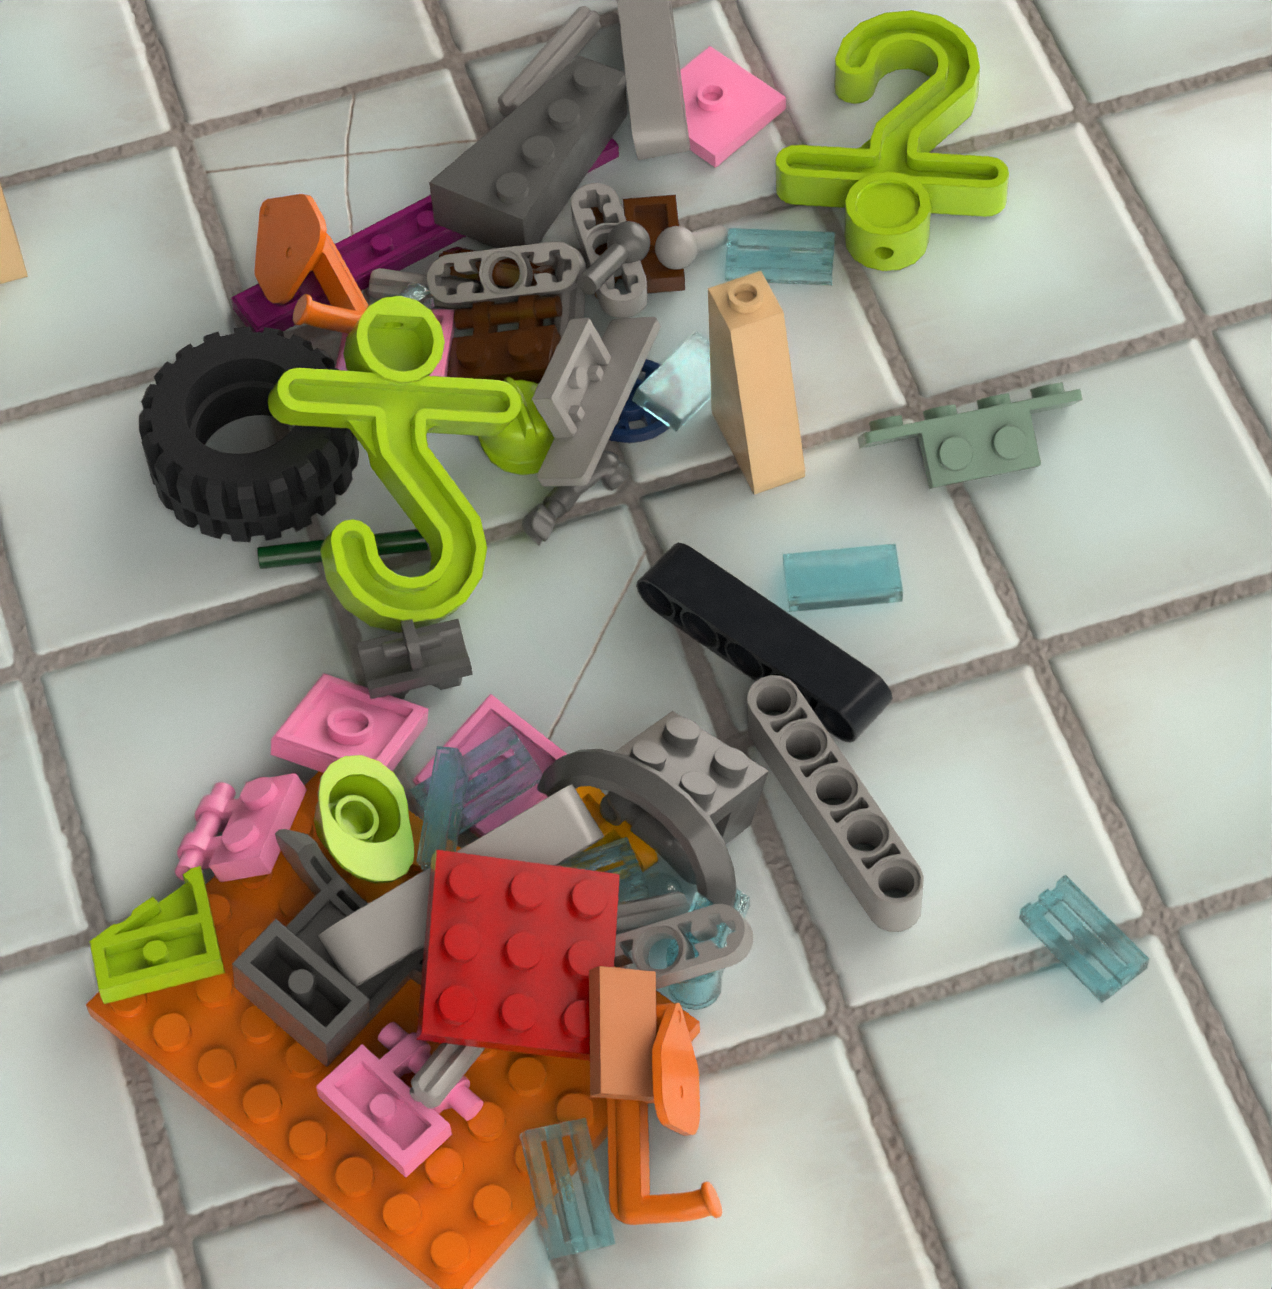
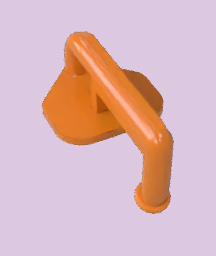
[254,194,369,334]
[607,1003,722,1225]

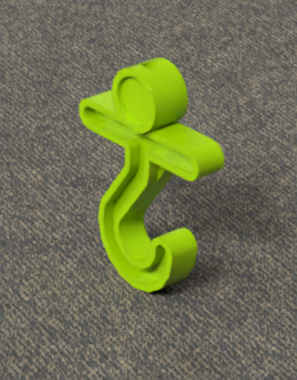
[775,10,1009,271]
[268,296,521,633]

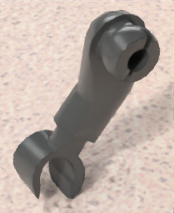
[522,451,630,546]
[600,791,696,885]

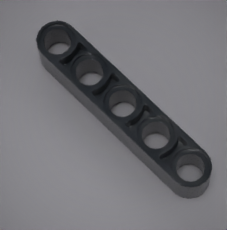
[636,542,893,743]

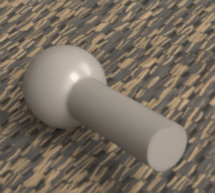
[655,225,728,270]

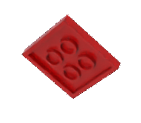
[416,850,620,1061]

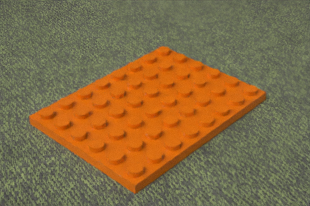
[86,771,700,1289]

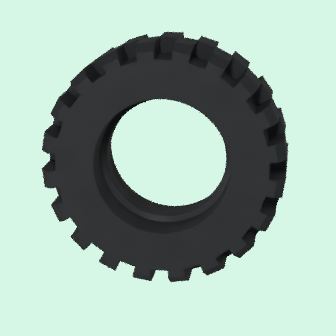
[139,327,359,542]

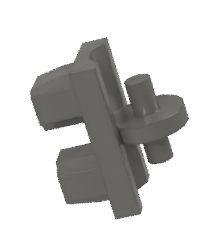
[357,619,473,699]

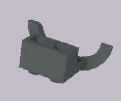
[537,711,769,907]
[232,829,424,1067]

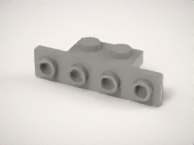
[532,317,661,487]

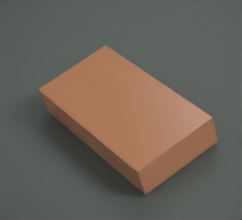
[589,966,657,1101]

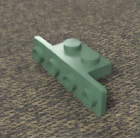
[857,382,1083,489]

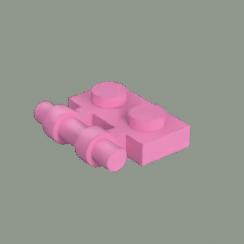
[175,773,307,882]
[316,1022,483,1177]

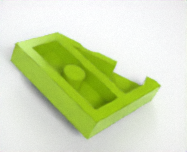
[89,866,225,1004]

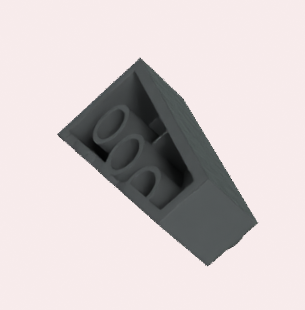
[429,55,627,258]

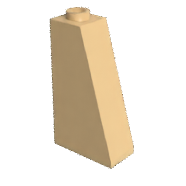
[708,271,805,495]

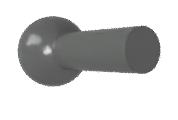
[577,221,650,295]

